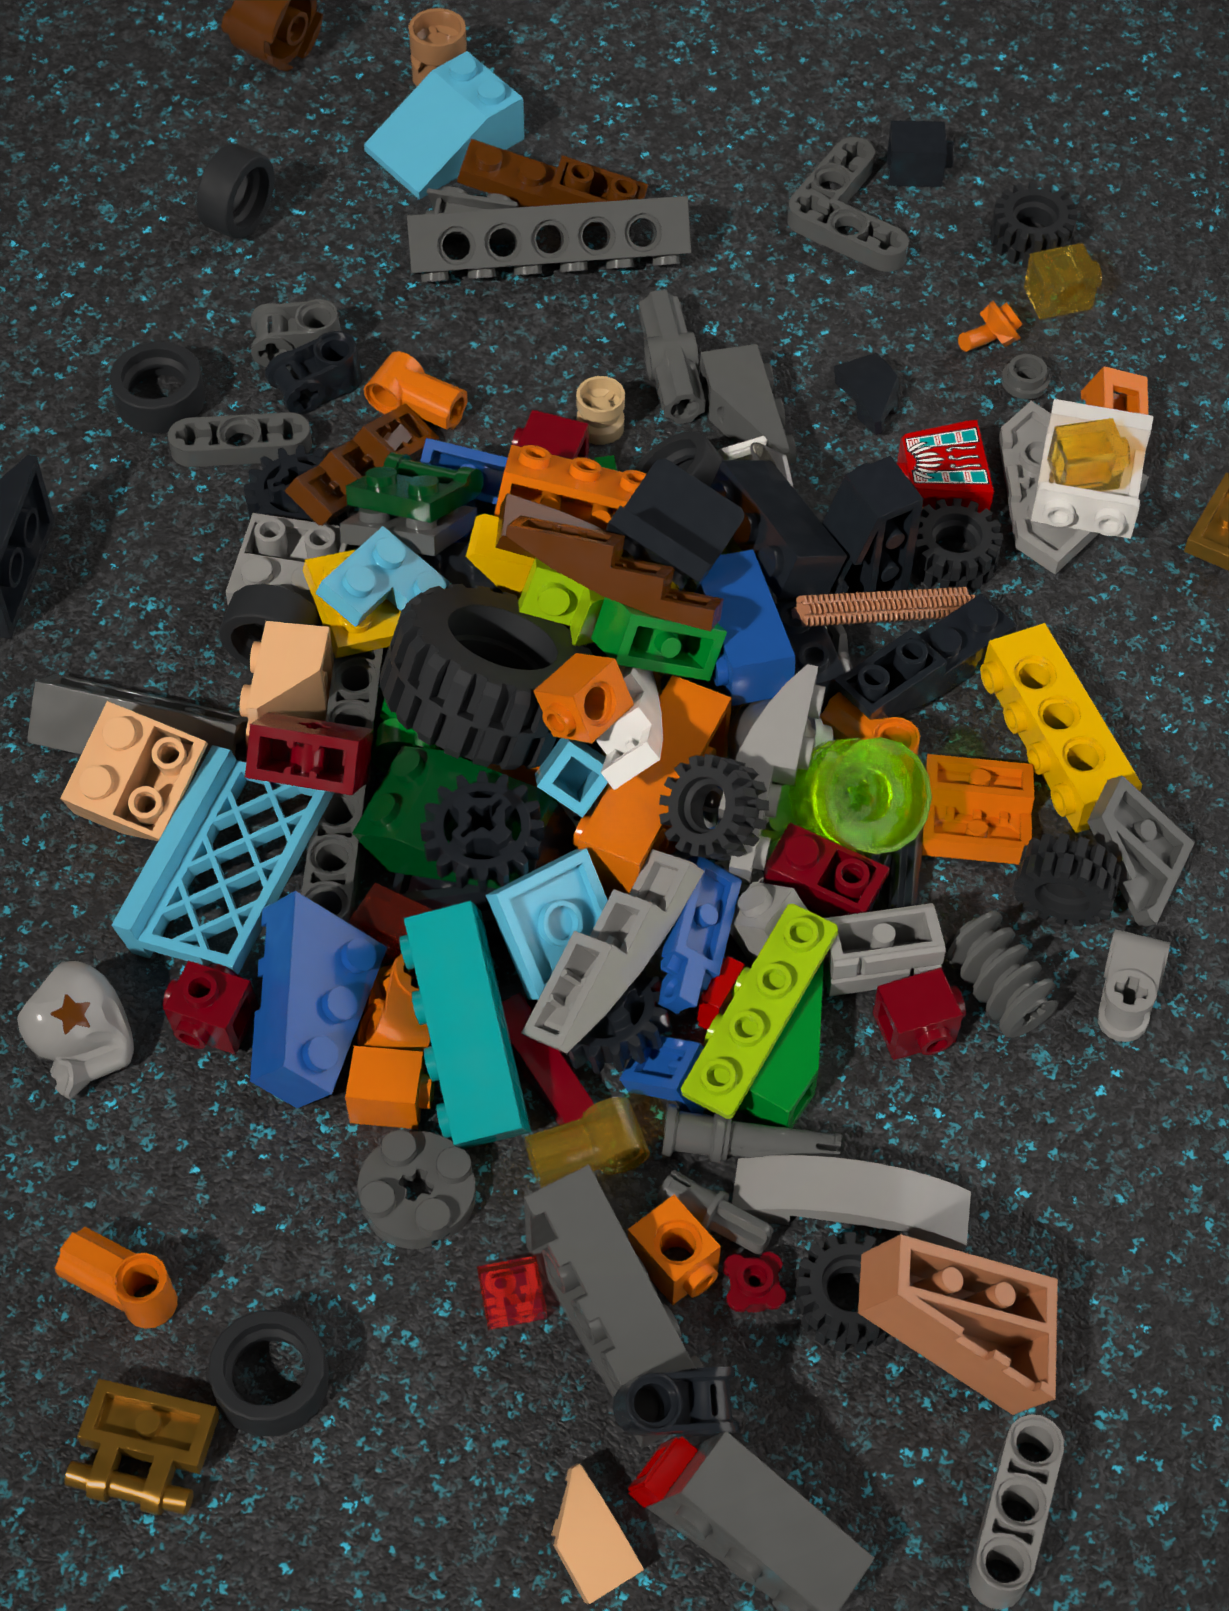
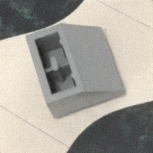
[226,513,351,630]

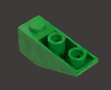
[737,959,824,1129]

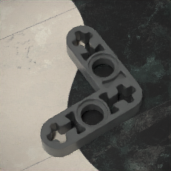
[787,137,909,272]

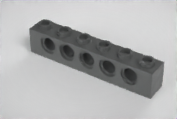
[407,196,691,282]

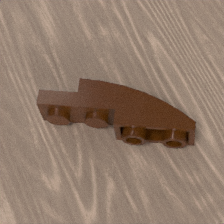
[457,139,648,226]

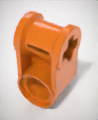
[357,954,430,1054]

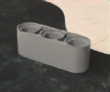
[969,1414,1064,1610]

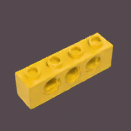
[980,623,1142,833]

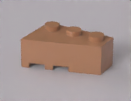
[858,1235,1058,1415]

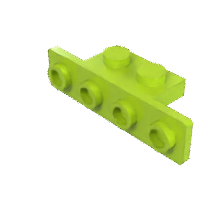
[681,904,838,1119]

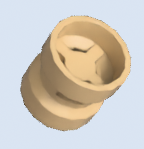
[576,376,625,445]

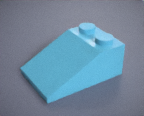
[364,51,524,199]

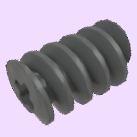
[945,910,1058,1038]

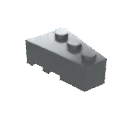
[646,1431,875,1611]

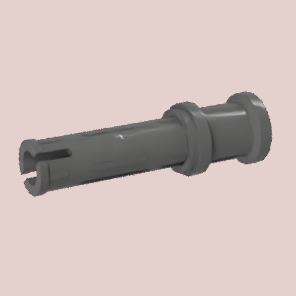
[661,1104,841,1163]

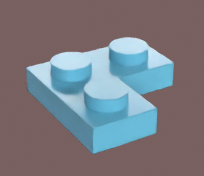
[316,526,452,627]

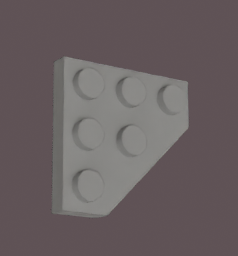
[999,401,1149,574]

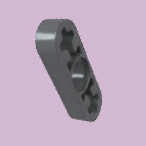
[168,412,312,467]

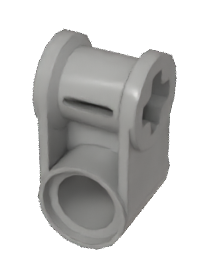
[1098,929,1170,1042]

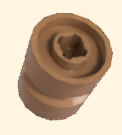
[408,8,467,86]

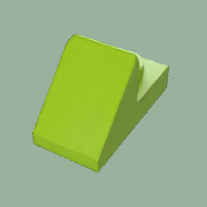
[518,557,605,646]

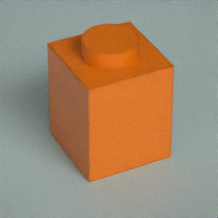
[345,1045,435,1130]

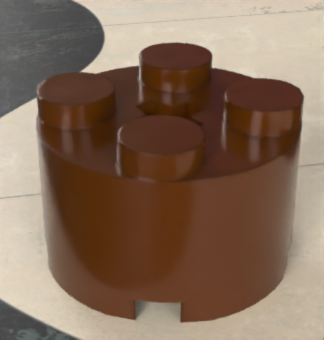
[221,0,323,71]

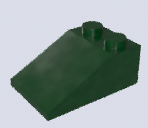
[352,746,559,889]

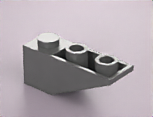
[699,344,797,467]

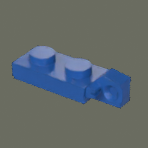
[659,856,742,1014]

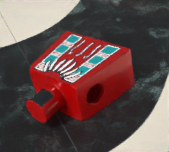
[897,420,994,514]

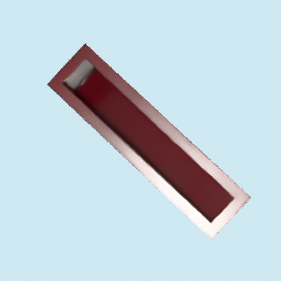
[502,992,598,1138]

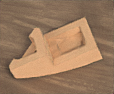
[551,1464,644,1604]

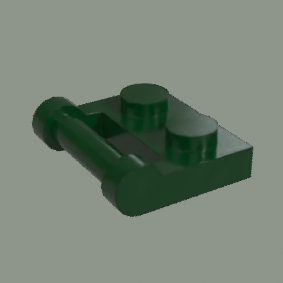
[346,452,483,523]

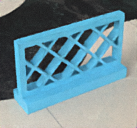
[112,745,334,975]

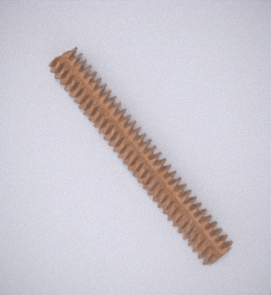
[791,587,975,627]

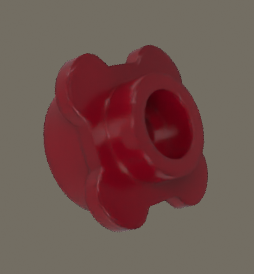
[723,1252,786,1313]

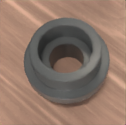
[1001,354,1050,399]

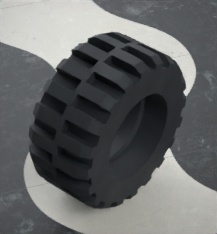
[380,584,592,770]

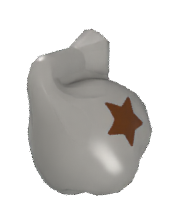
[17,961,134,1100]

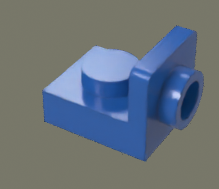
[619,1036,705,1114]

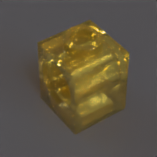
[1024,243,1102,320]

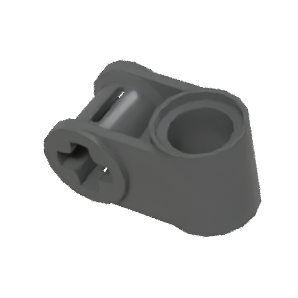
[251,299,341,367]

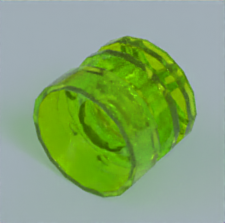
[789,737,932,854]

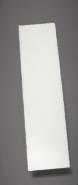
[596,665,663,790]

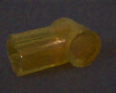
[525,1097,650,1188]

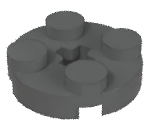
[357,1130,476,1249]

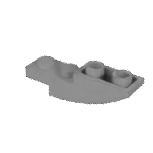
[718,664,826,885]

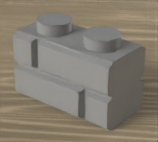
[823,903,946,996]

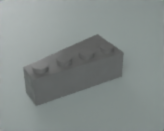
[524,1165,704,1449]

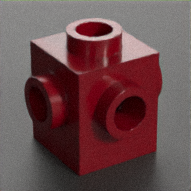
[163,960,260,1055]

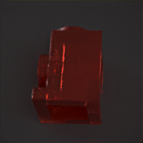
[348,883,433,965]

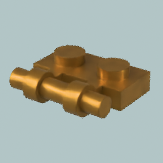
[65,1378,220,1515]

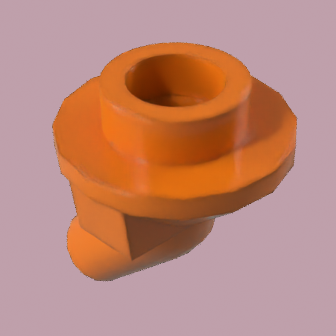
[958,301,1023,352]

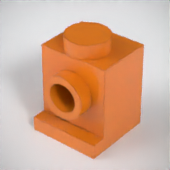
[1081,366,1148,415]

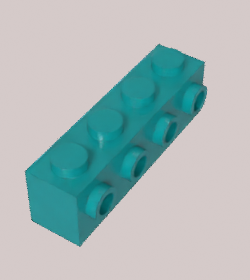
[399,901,531,1149]

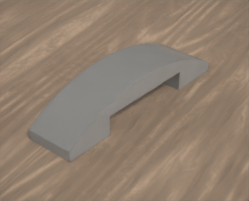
[732,1155,971,1250]

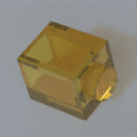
[1047,418,1131,491]

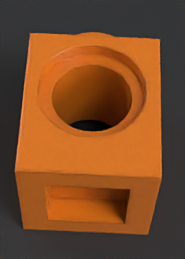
[534,653,634,743]
[627,1195,721,1305]

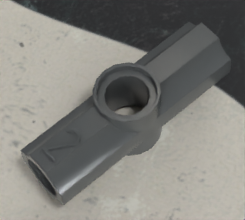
[638,290,705,424]

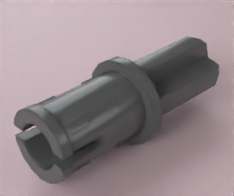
[657,1170,774,1254]

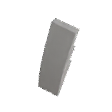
[522,849,704,1054]

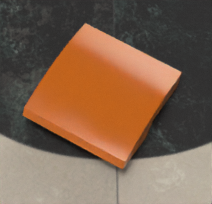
[922,754,1034,865]

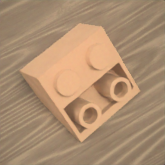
[240,621,334,747]
[60,701,208,841]

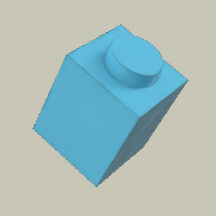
[535,738,608,818]

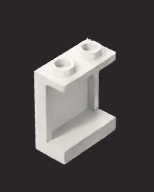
[1031,399,1153,539]

